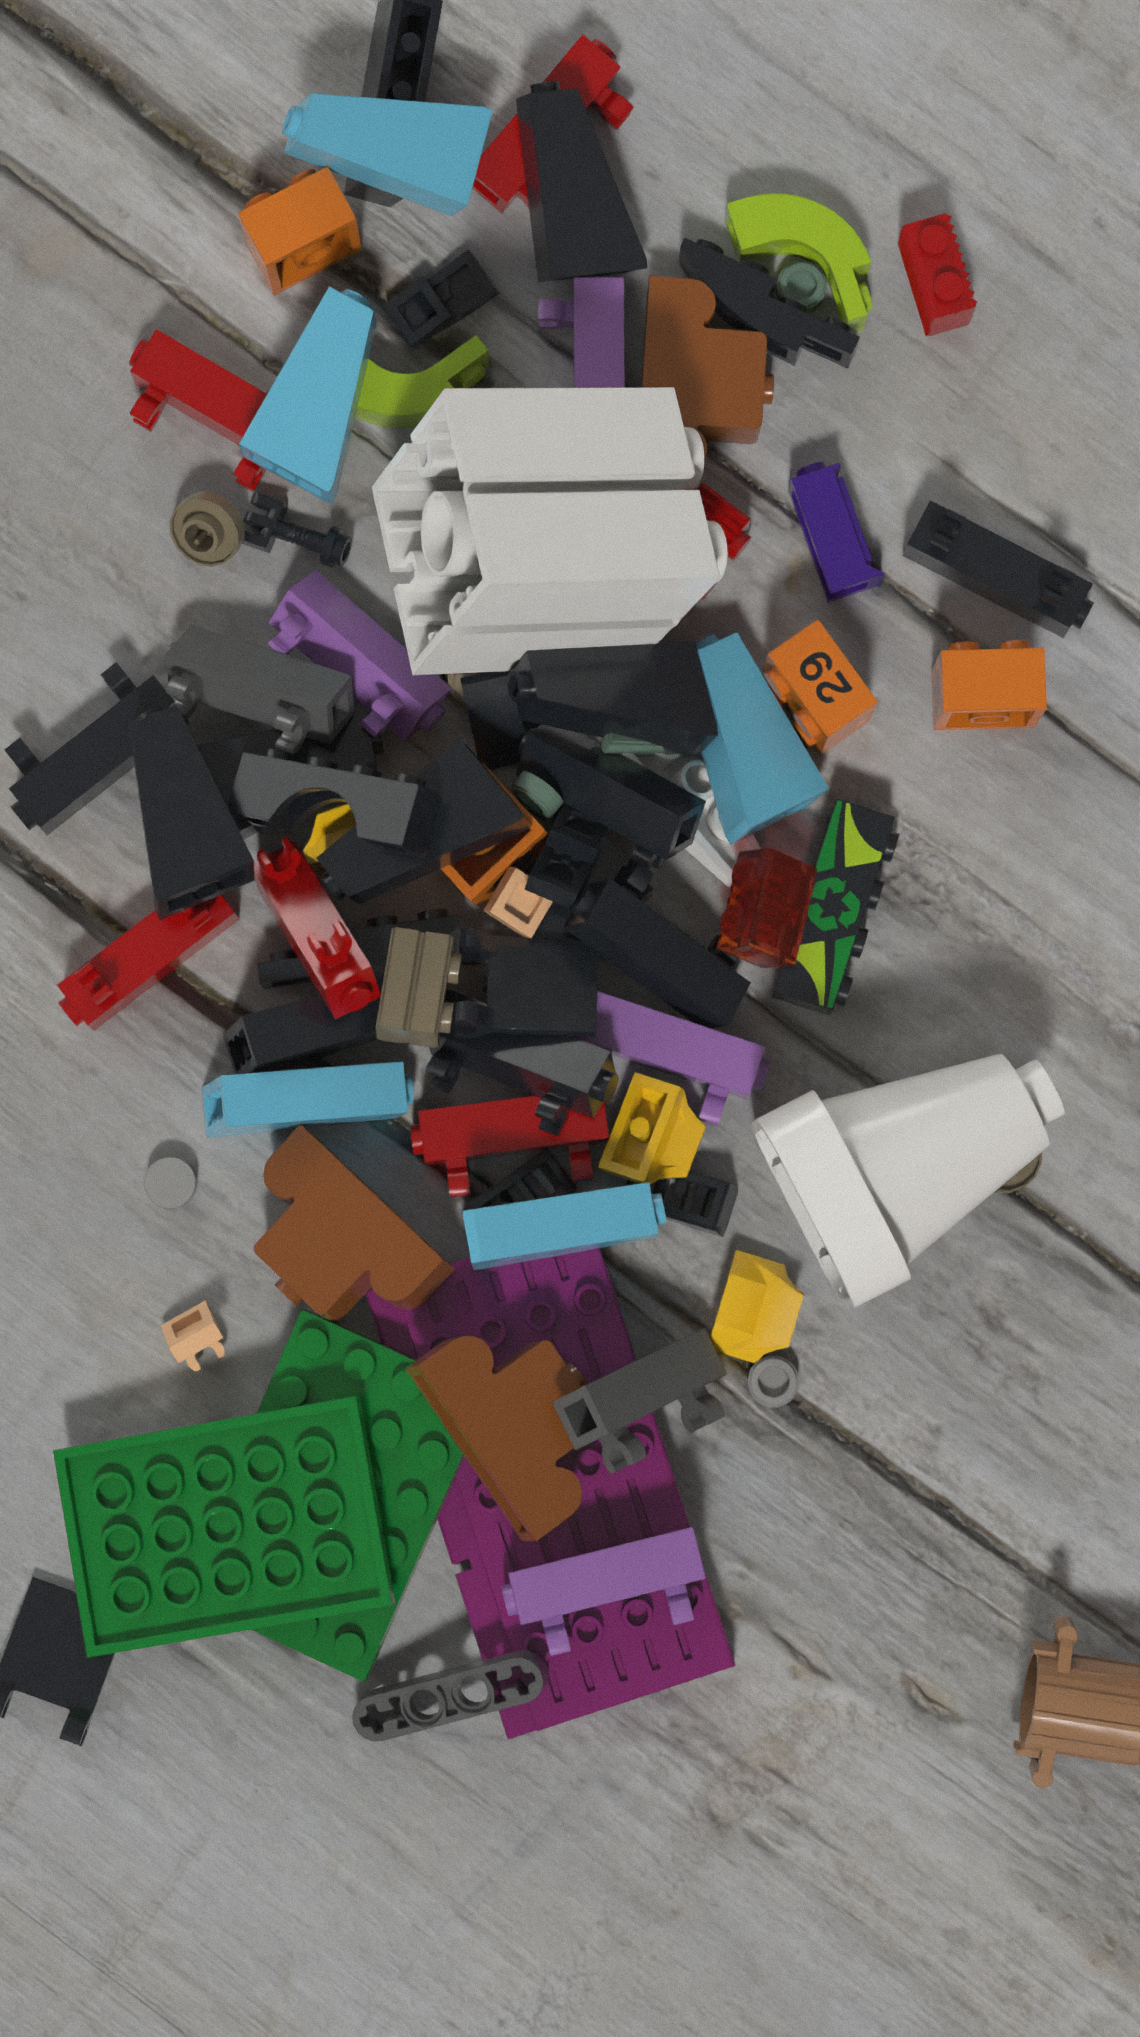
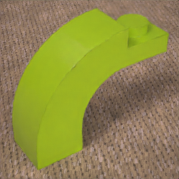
[725,193,873,333]
[355,335,489,429]

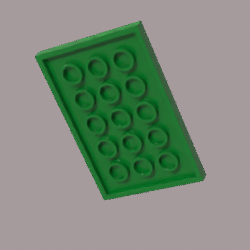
[252,1309,465,1682]
[53,1395,396,1658]

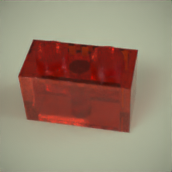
[716,848,817,968]

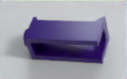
[788,462,885,603]

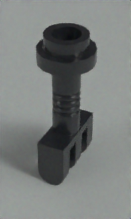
[242,493,352,568]

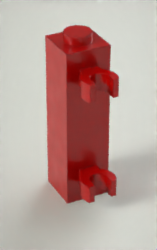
[472,34,634,214]
[129,329,267,492]
[254,837,381,1020]
[57,895,239,1031]
[410,1096,609,1198]

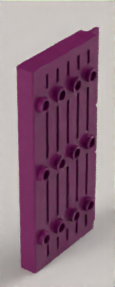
[366,1248,736,1739]

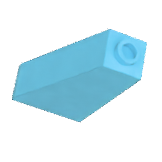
[282,93,493,216]
[239,286,376,505]
[696,632,829,845]
[202,1062,414,1138]
[462,1182,667,1271]

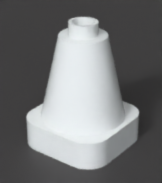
[750,1054,1065,1309]

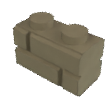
[376,927,462,1048]

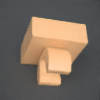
[483,867,552,938]
[160,1300,225,1371]

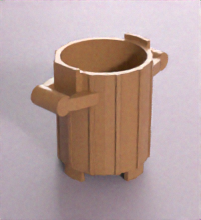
[1013,1616,1140,1788]

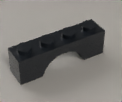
[228,749,443,859]

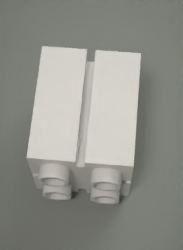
[372,387,728,675]

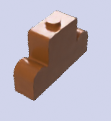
[641,276,774,463]
[254,1124,455,1323]
[405,1336,587,1542]

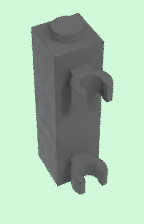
[164,625,354,754]
[552,1328,727,1474]

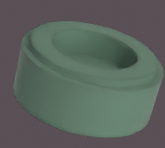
[776,261,827,313]
[511,771,563,818]

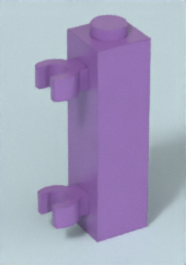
[538,277,625,388]
[268,570,452,742]
[574,991,771,1126]
[501,1527,706,1656]

